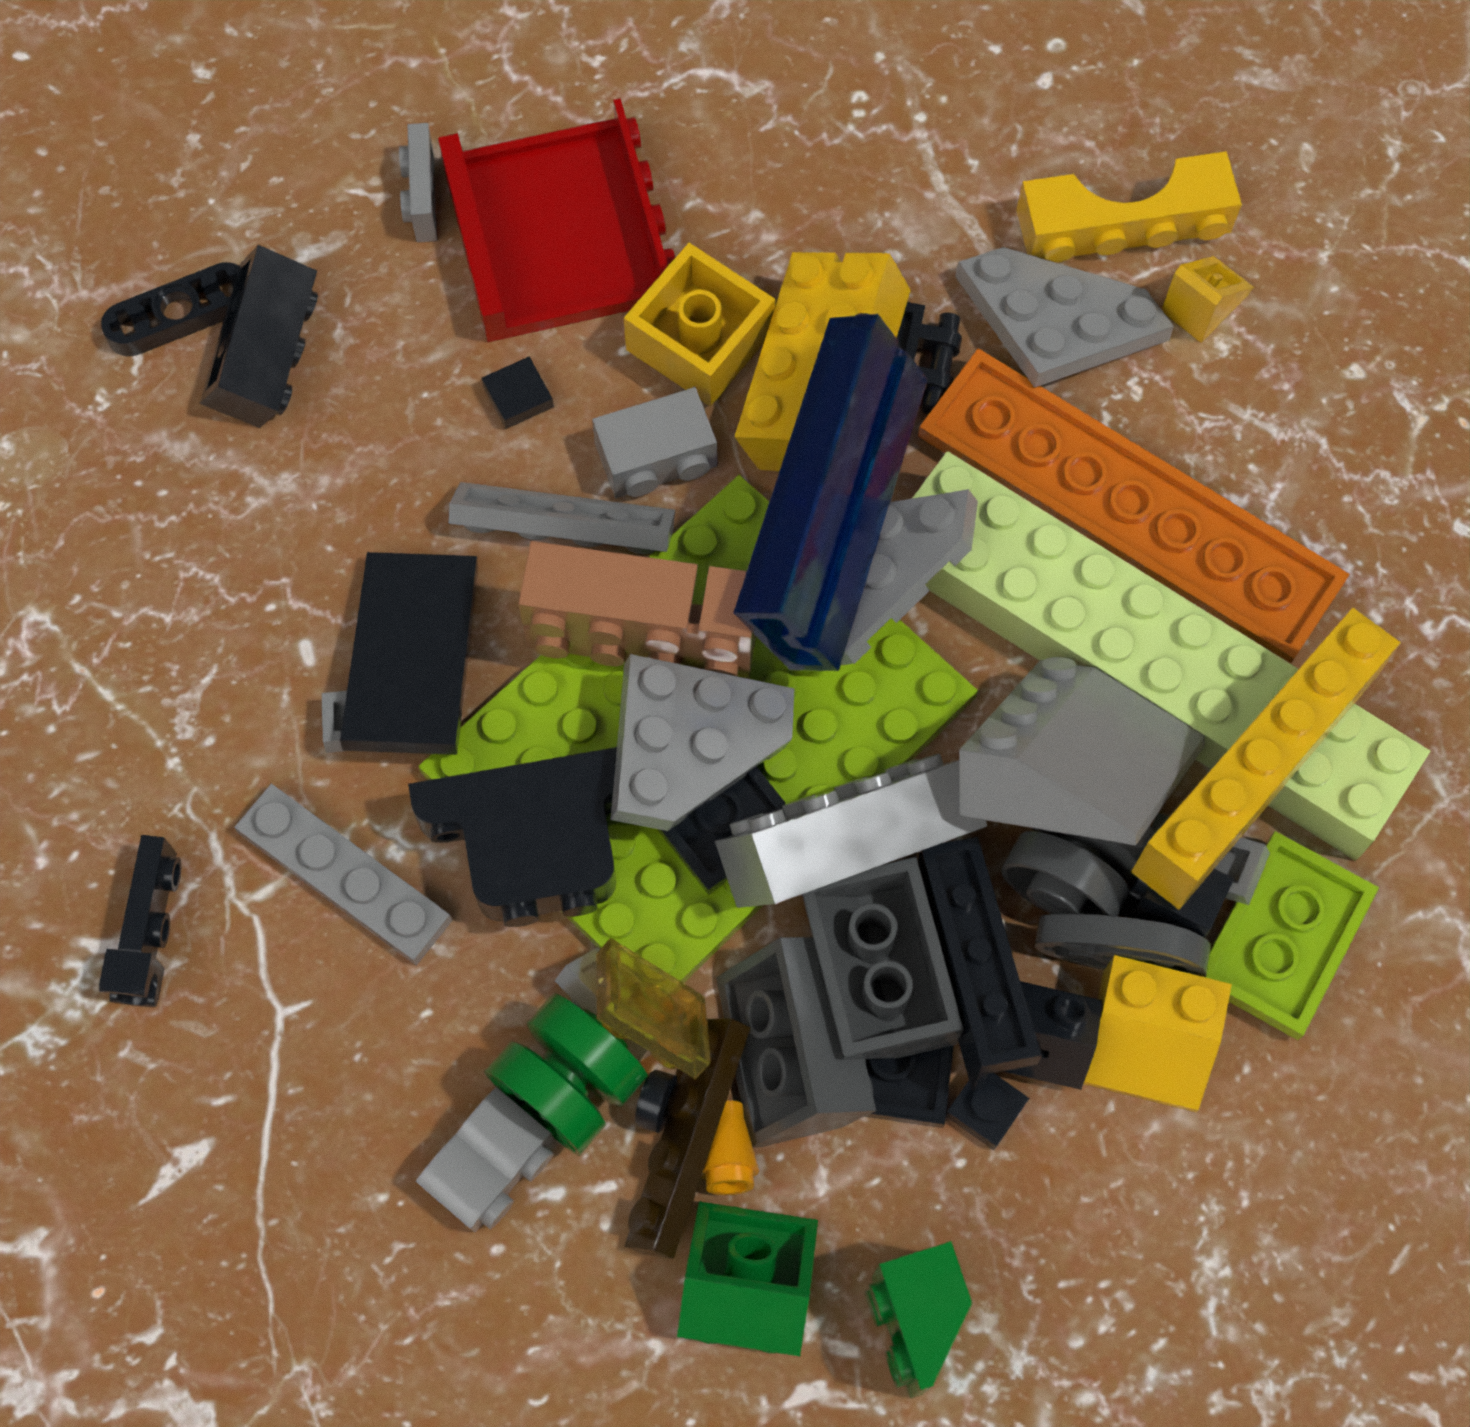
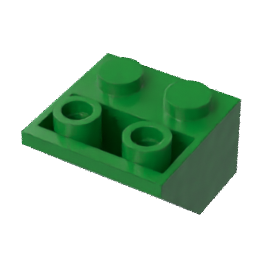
[865,1241,972,1399]

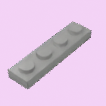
[448,482,675,554]
[234,783,453,966]

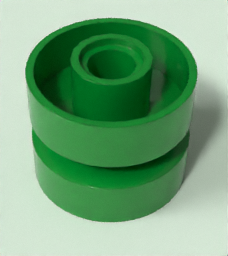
[484,993,648,1156]

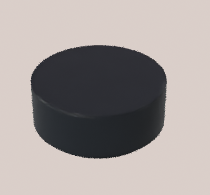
[635,1069,678,1134]

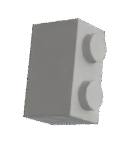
[592,387,717,498]

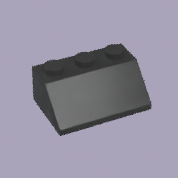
[802,857,963,1059]
[716,937,876,1148]

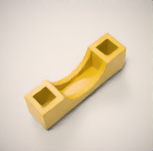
[1016,151,1242,263]

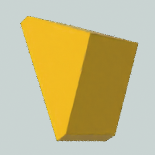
[1161,256,1254,343]

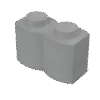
[415,1087,554,1233]

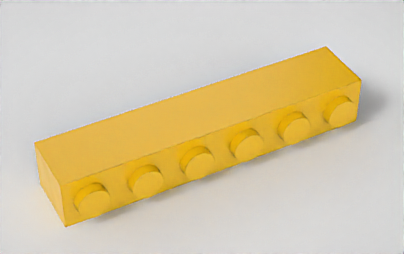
[1131,607,1401,910]

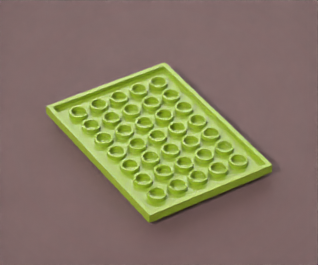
[418,475,978,1008]

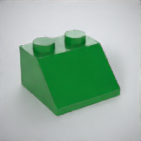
[677,1201,818,1357]

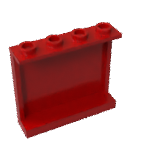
[438,98,675,343]

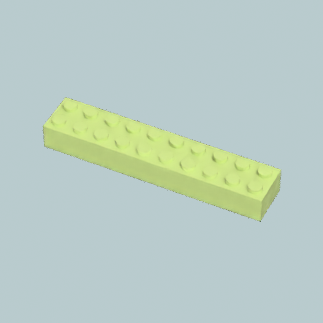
[913,451,1431,861]

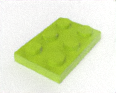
[1206,831,1380,1040]

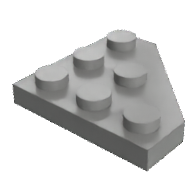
[955,247,1174,388]
[794,489,978,670]
[611,654,794,831]

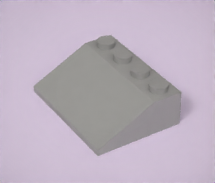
[959,657,1205,845]

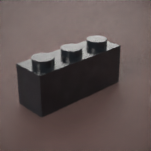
[200,245,318,428]

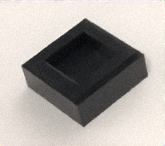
[481,356,554,429]

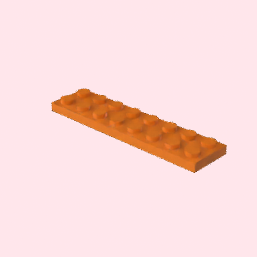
[918,348,1350,664]

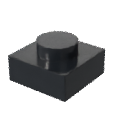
[946,1073,1030,1150]

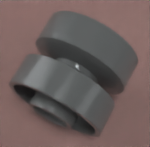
[1001,826,1155,916]

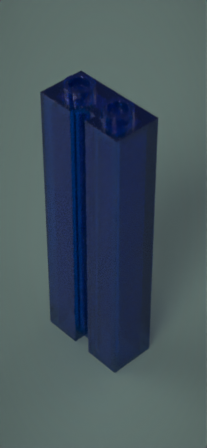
[733,313,928,671]

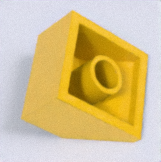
[1083,955,1232,1113]

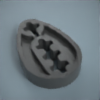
[1035,914,1211,977]

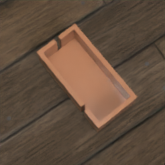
[518,541,761,679]

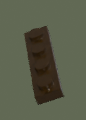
[624,1018,751,1259]

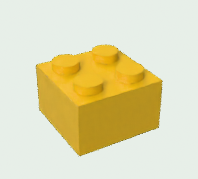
[623,243,775,407]

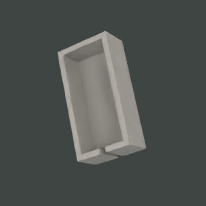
[715,753,987,908]

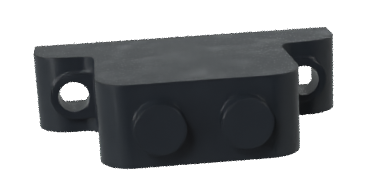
[408,747,617,927]

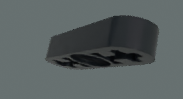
[101,262,239,357]

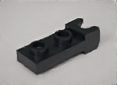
[99,835,182,1007]

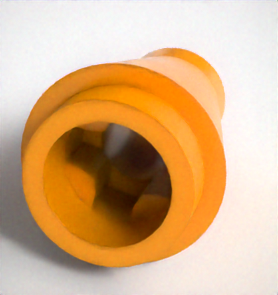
[701,1100,759,1195]

